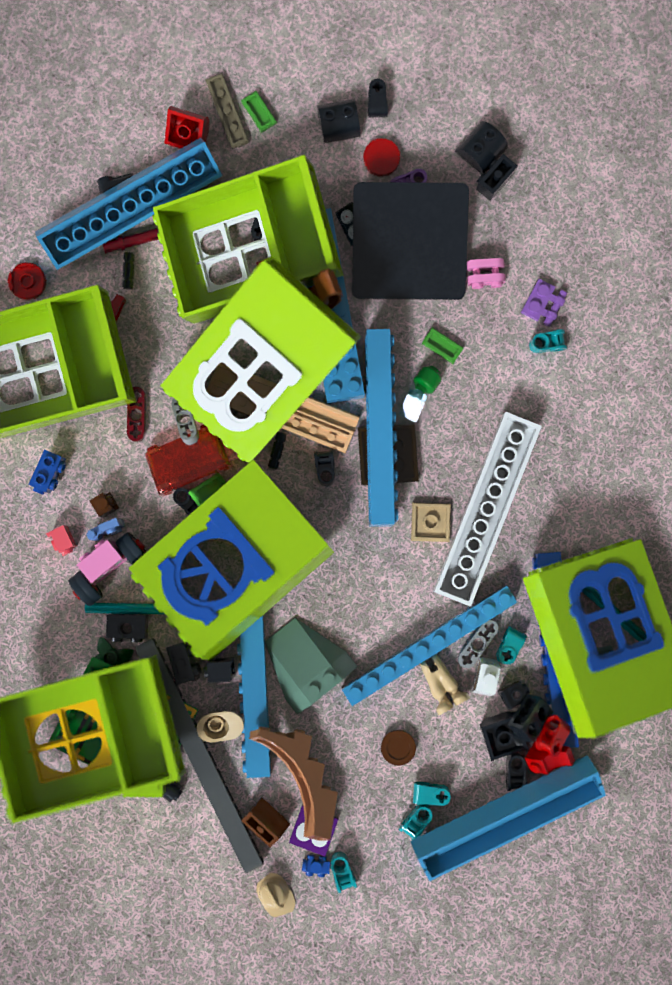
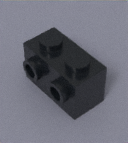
[476,154,518,201]

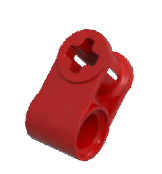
[536,715,571,757]

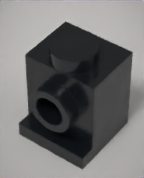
[498,681,530,711]

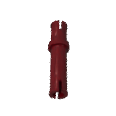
[102,228,159,254]

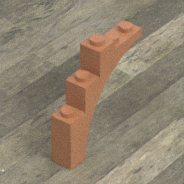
[249,727,338,841]

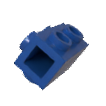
[28,449,66,495]

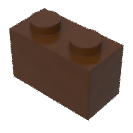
[241,797,291,847]

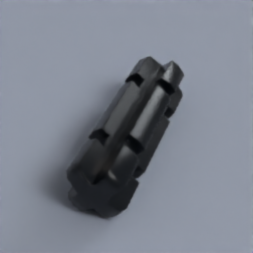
[122,252,135,290]
[268,432,286,469]

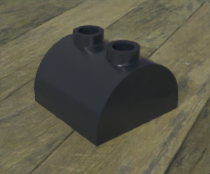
[317,99,361,144]
[455,121,508,175]

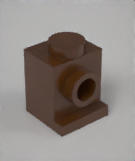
[89,492,119,518]

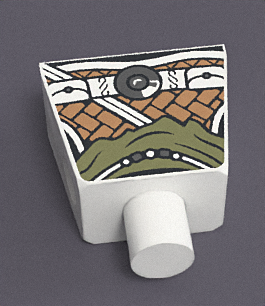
[472,656,501,696]

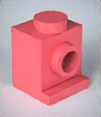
[46,525,77,556]

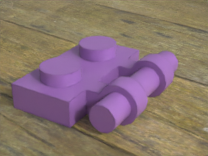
[521,279,567,327]

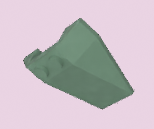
[265,618,358,714]

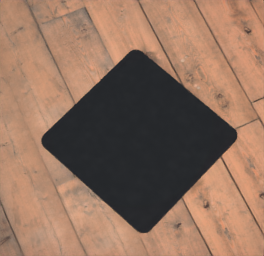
[352,182,469,300]

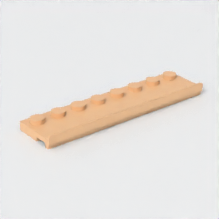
[206,362,360,454]

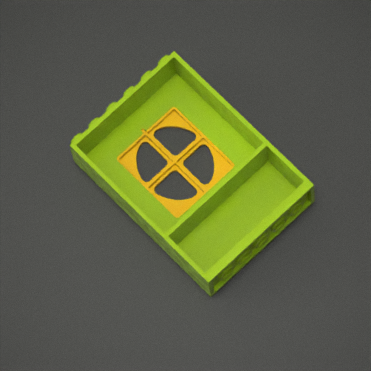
[0,655,186,824]

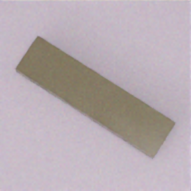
[205,73,249,150]

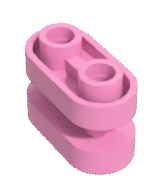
[466,258,506,289]

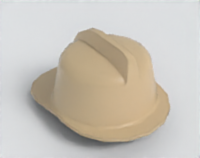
[197,711,244,742]
[256,873,295,917]

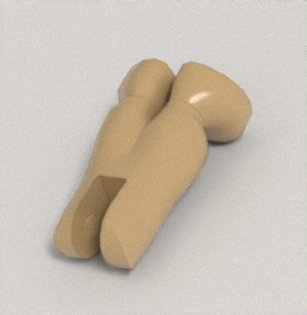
[420,654,470,715]

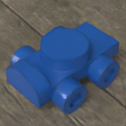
[302,855,330,877]

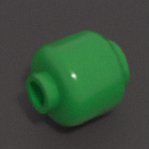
[413,365,442,394]

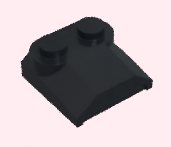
[479,711,528,762]

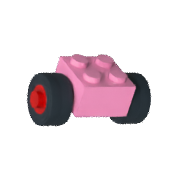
[68,532,146,606]

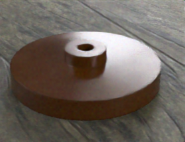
[381,730,416,766]

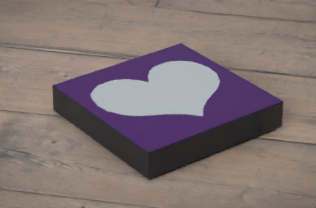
[289,805,339,856]

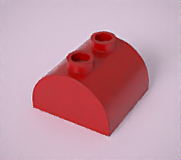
[164,106,210,149]

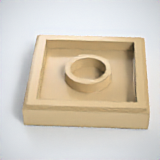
[411,502,451,542]

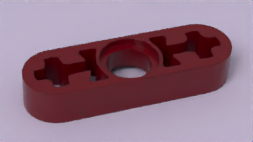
[127,386,146,442]

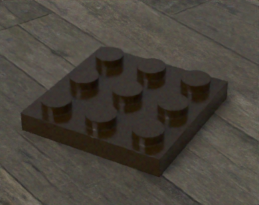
[358,424,419,486]

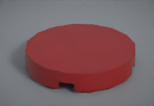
[363,138,400,177]
[8,262,47,300]

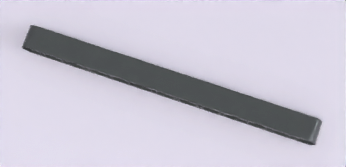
[136,638,264,873]

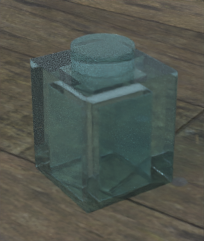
[399,389,427,422]

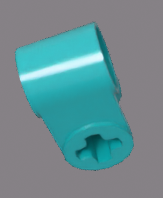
[529,329,568,353]
[496,626,527,665]
[413,782,451,806]
[398,805,432,840]
[331,852,357,893]

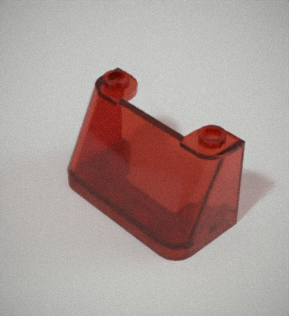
[145,424,233,497]

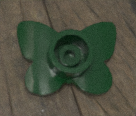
[95,637,134,666]

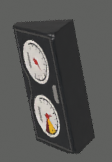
[335,202,353,246]

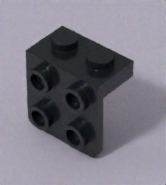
[166,642,202,685]

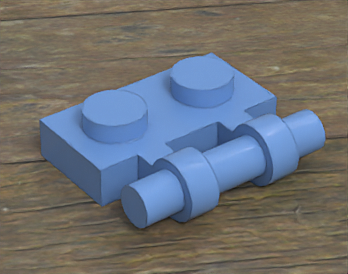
[87,518,126,541]

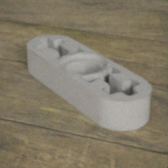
[171,398,199,445]
[458,620,499,669]

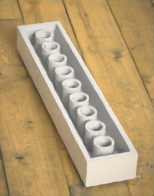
[433,412,542,606]

